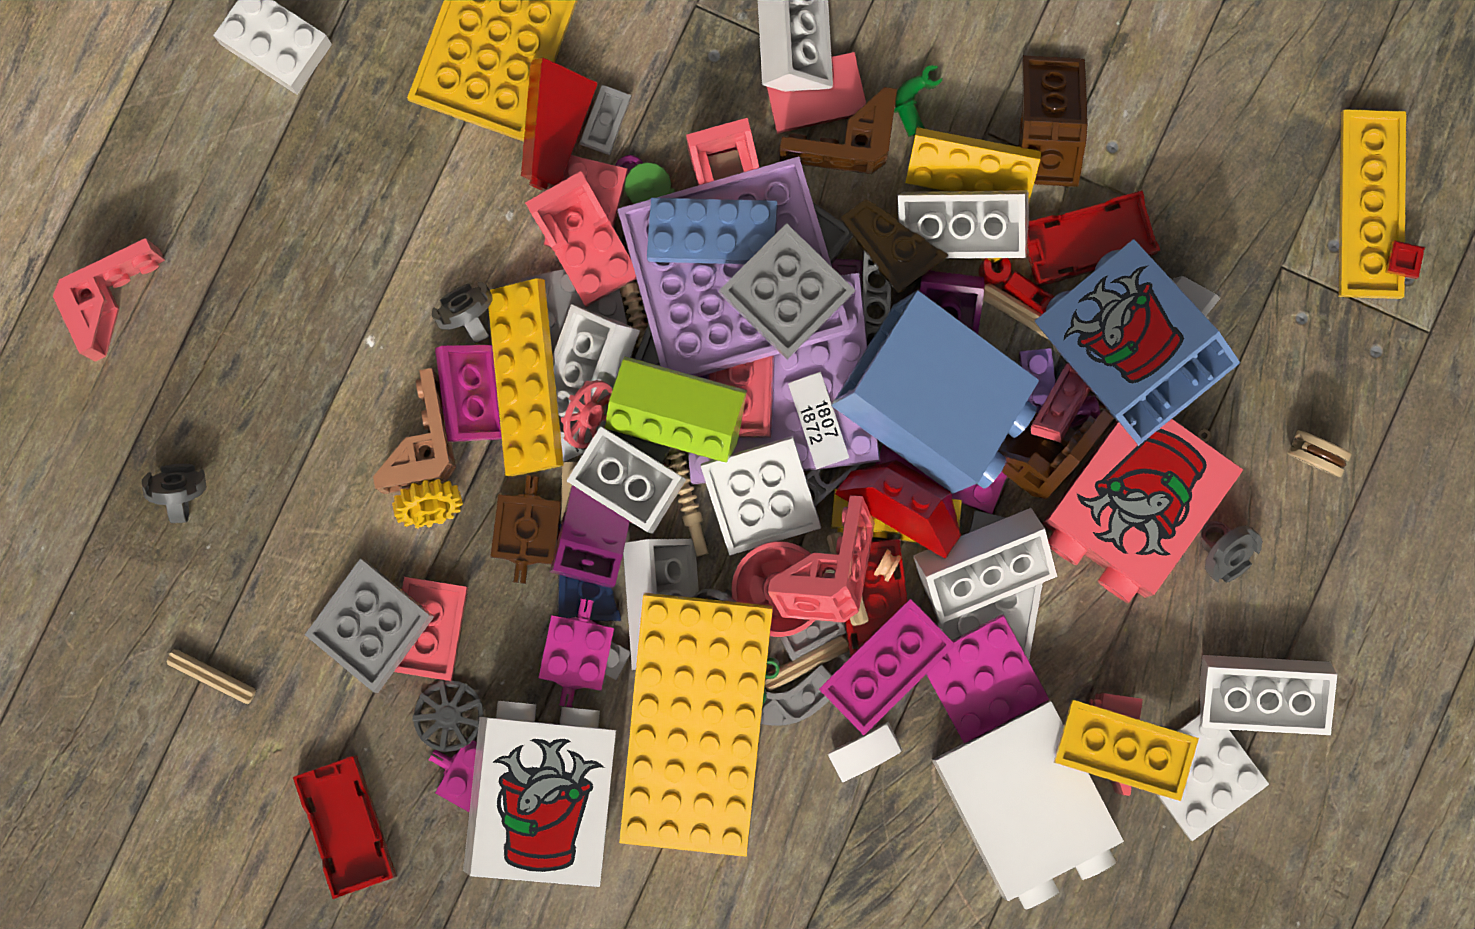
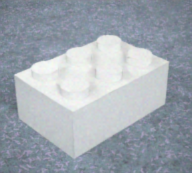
[213,0,332,95]
[567,426,686,533]

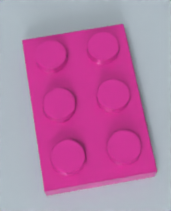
[435,345,502,442]

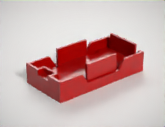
[1026,190,1160,287]
[845,539,908,658]
[293,756,397,899]

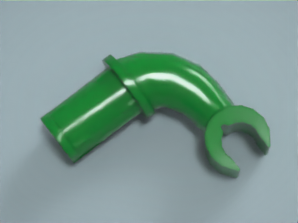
[894,65,943,137]

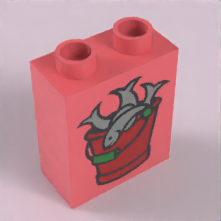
[1042,419,1243,603]

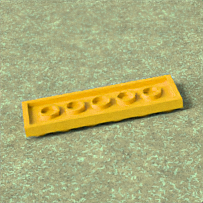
[1339,110,1406,299]
[488,278,564,476]

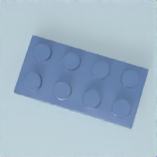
[647,198,778,264]

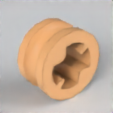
[874,549,901,582]

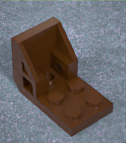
[1018,55,1088,187]
[780,87,897,174]
[998,410,1114,499]

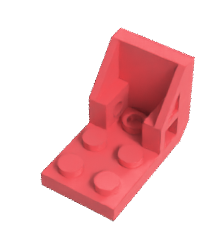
[686,118,759,185]
[525,171,637,307]
[53,238,165,362]
[768,496,875,622]

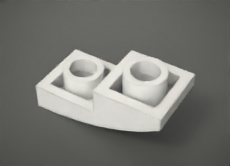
[828,722,903,782]

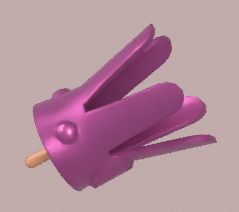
[1070,395,1105,428]

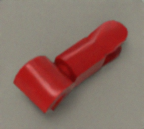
[978,258,1055,314]

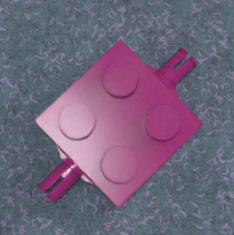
[539,599,614,708]
[429,737,477,812]

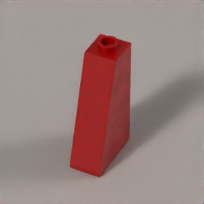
[521,57,598,191]

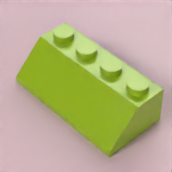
[605,356,747,463]

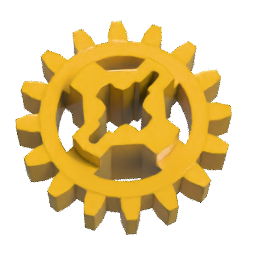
[392,479,463,528]

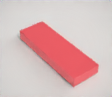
[1031,363,1090,443]

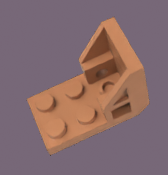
[373,368,456,494]

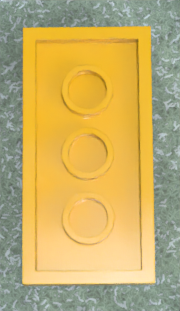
[905,127,1041,205]
[1053,700,1199,801]

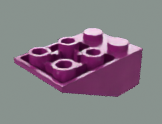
[549,485,629,588]

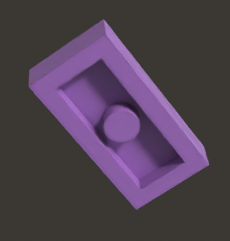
[1019,348,1055,414]

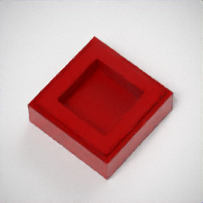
[1385,240,1425,279]

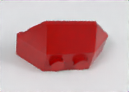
[835,460,961,559]

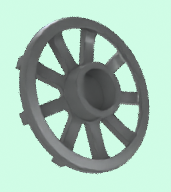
[413,681,484,751]

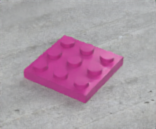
[926,614,1049,743]

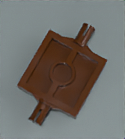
[490,475,562,584]

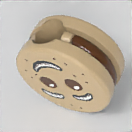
[1287,430,1352,477]

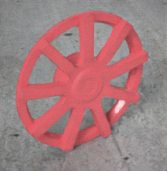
[561,380,613,449]

